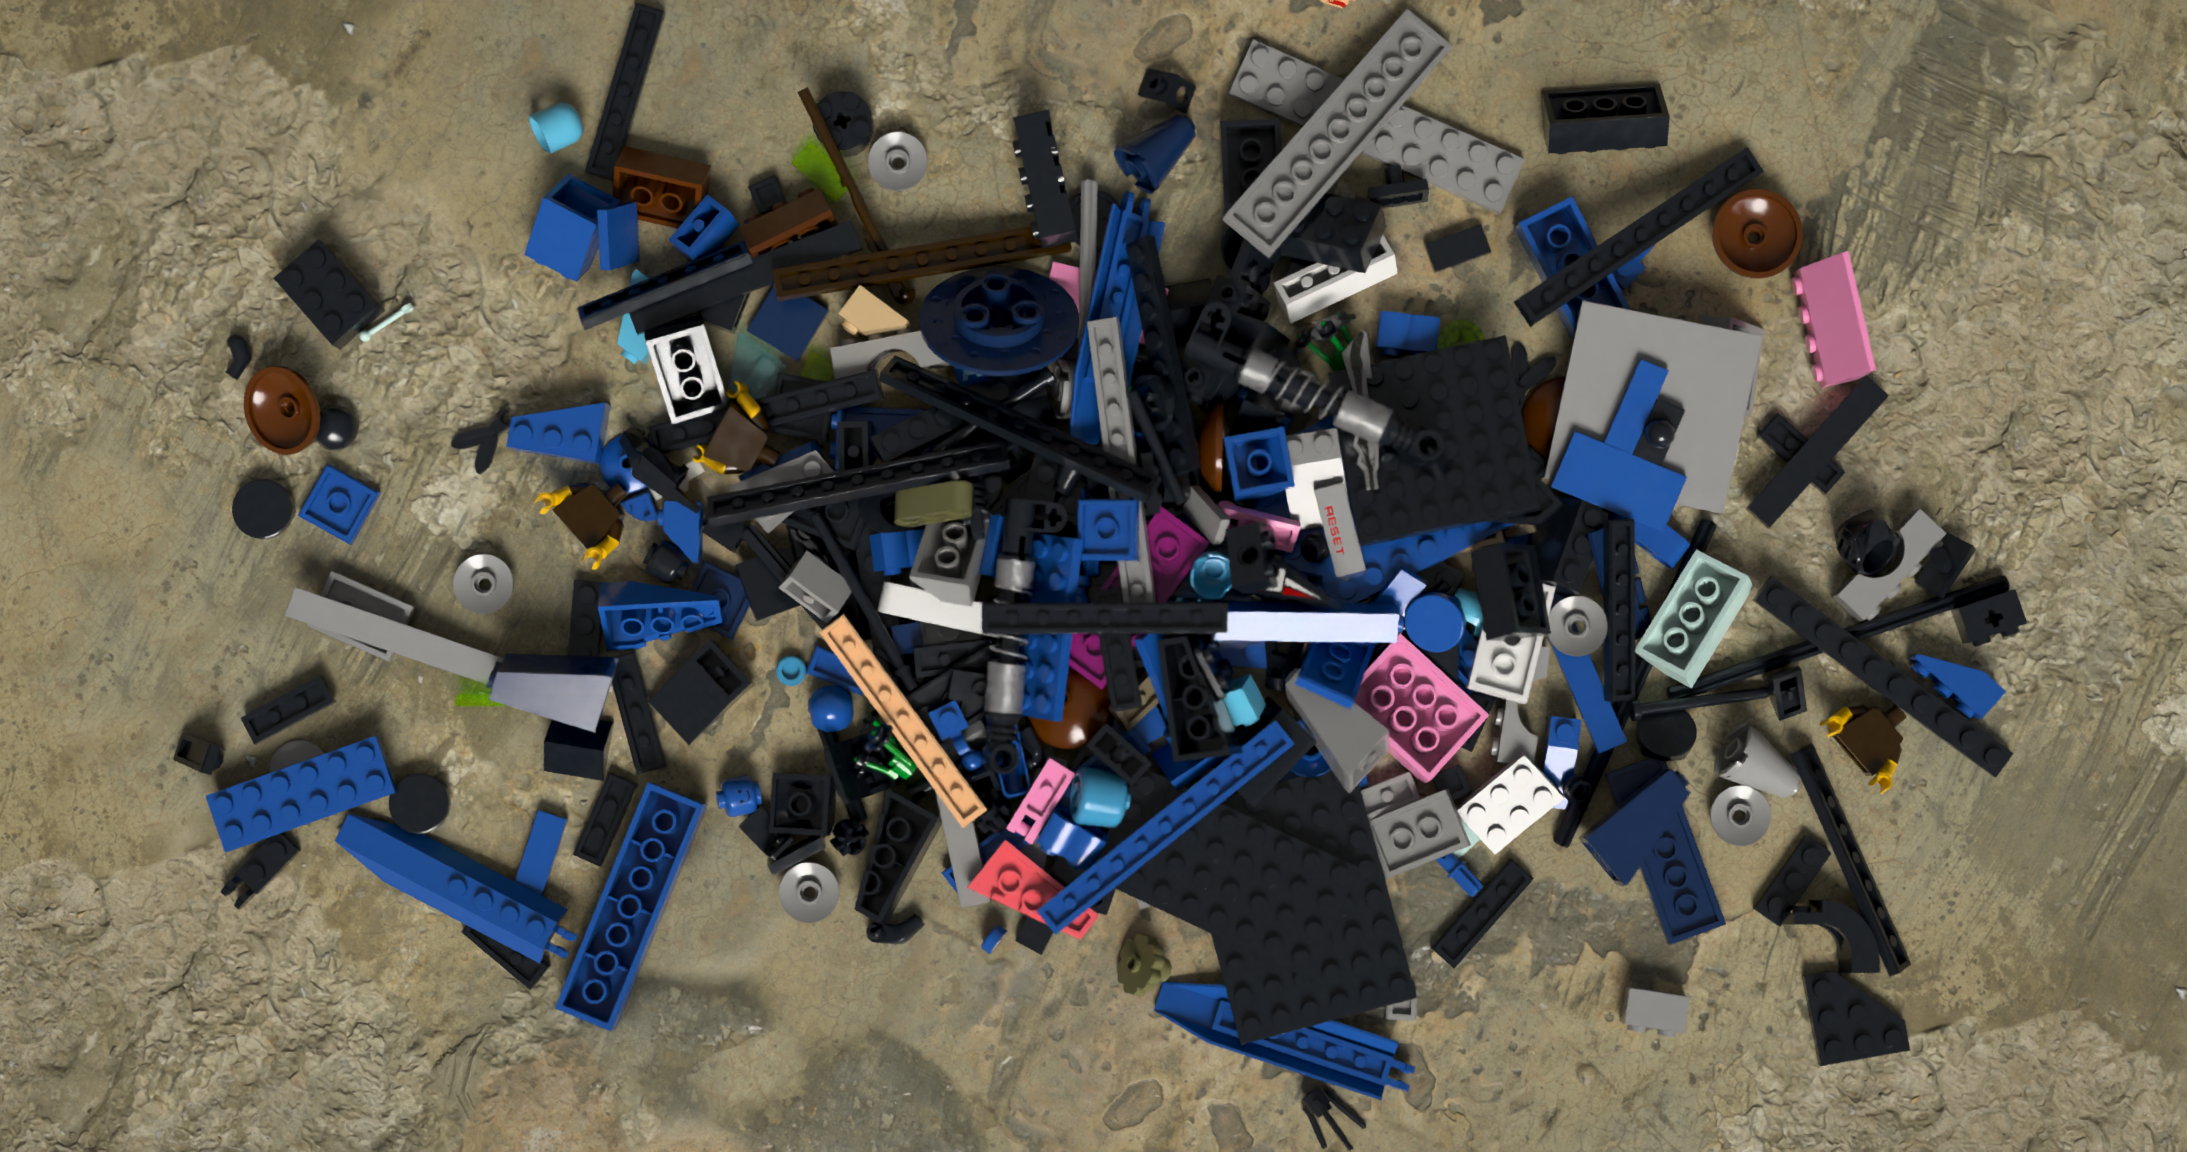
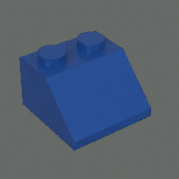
[1223,427,1295,502]

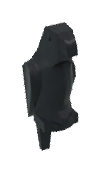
[619,427,701,514]

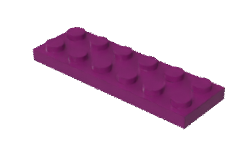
[1069,507,1210,690]

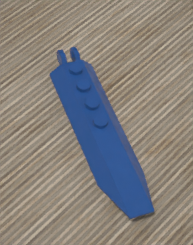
[1069,190,1165,445]
[335,814,578,964]
[1154,982,1415,1100]

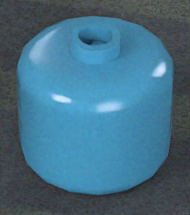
[1070,767,1131,827]

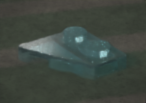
[728,332,788,403]

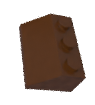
[612,146,711,229]
[739,188,838,257]

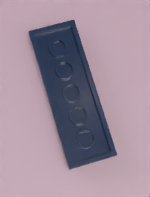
[1605,757,1726,945]

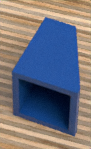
[524,173,621,282]

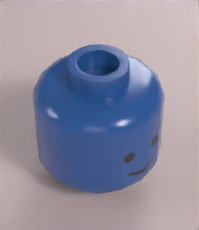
[716,775,762,817]

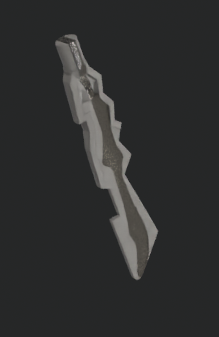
[1342,331,1379,490]

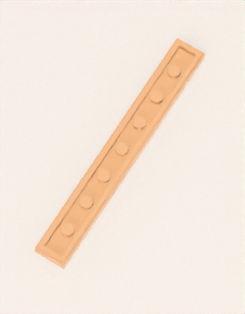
[819,614,987,828]

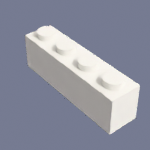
[1274,235,1398,324]

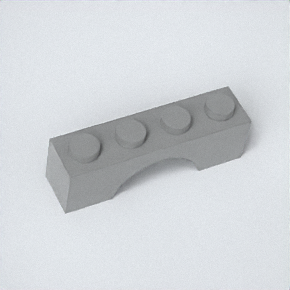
[830,328,951,379]
[1831,509,1947,622]
[1490,646,1551,764]

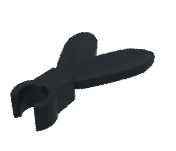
[1511,343,1557,409]
[451,410,511,474]

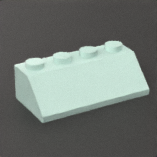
[1635,549,1753,688]

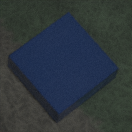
[888,622,923,655]

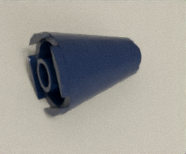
[1114,114,1196,194]

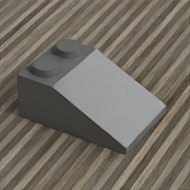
[1285,428,1352,531]

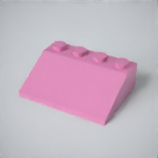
[1791,251,1876,388]
[1354,633,1489,784]

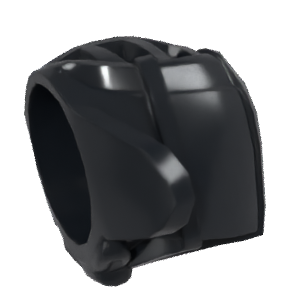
[1835,509,1900,576]

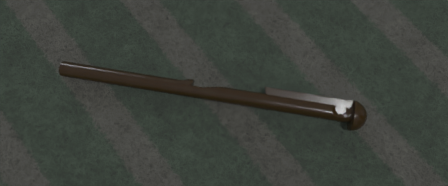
[797,87,916,305]

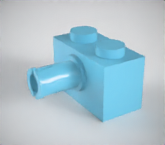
[1223,674,1266,727]

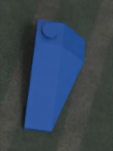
[598,581,723,651]

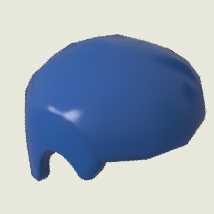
[808,686,854,732]

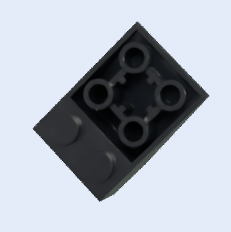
[648,639,755,745]

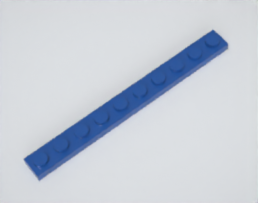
[1037,720,1294,935]

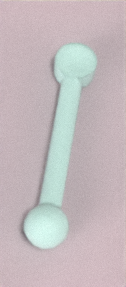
[359,303,414,342]

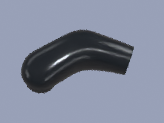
[866,913,925,945]

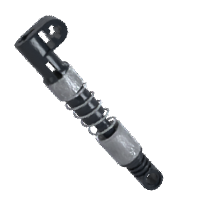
[1184,302,1444,462]
[980,498,1068,774]

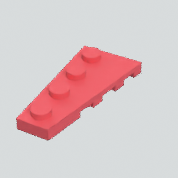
[966,840,1099,940]

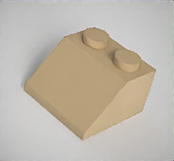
[838,285,911,340]

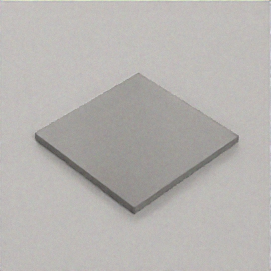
[1544,300,1763,514]

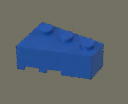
[506,403,611,465]

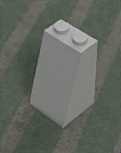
[1285,668,1389,793]

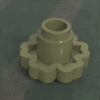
[1117,933,1172,997]

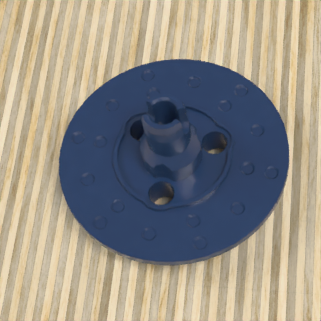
[919,266,1079,376]

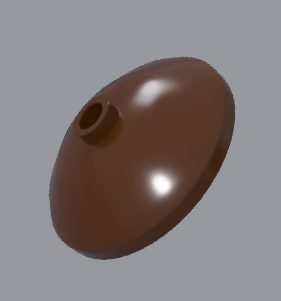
[1712,189,1803,279]
[244,366,320,455]
[1522,376,1565,461]
[1196,403,1224,493]
[1025,666,1111,749]

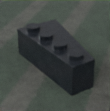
[1012,110,1077,249]
[1158,636,1243,762]
[854,788,942,925]

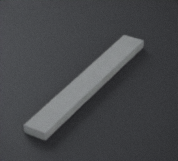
[285,587,504,684]

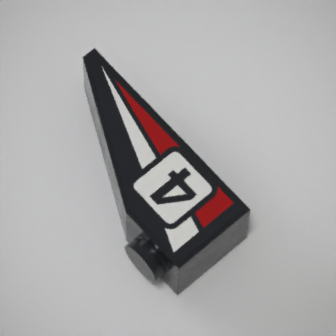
[1250,554,1343,609]

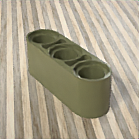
[894,481,973,527]

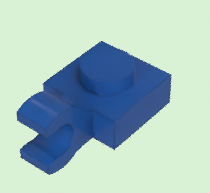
[1612,245,1655,290]
[928,700,970,756]

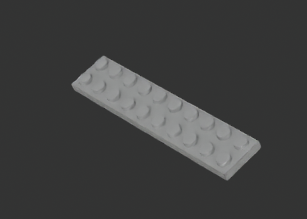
[1222,9,1453,258]
[1229,39,1525,215]

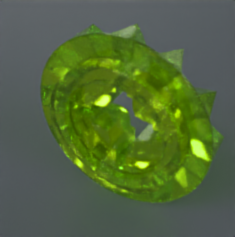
[1437,320,1485,349]

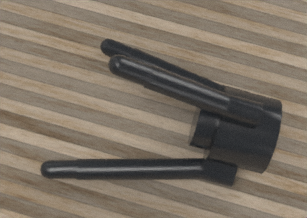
[1301,1086,1366,1151]

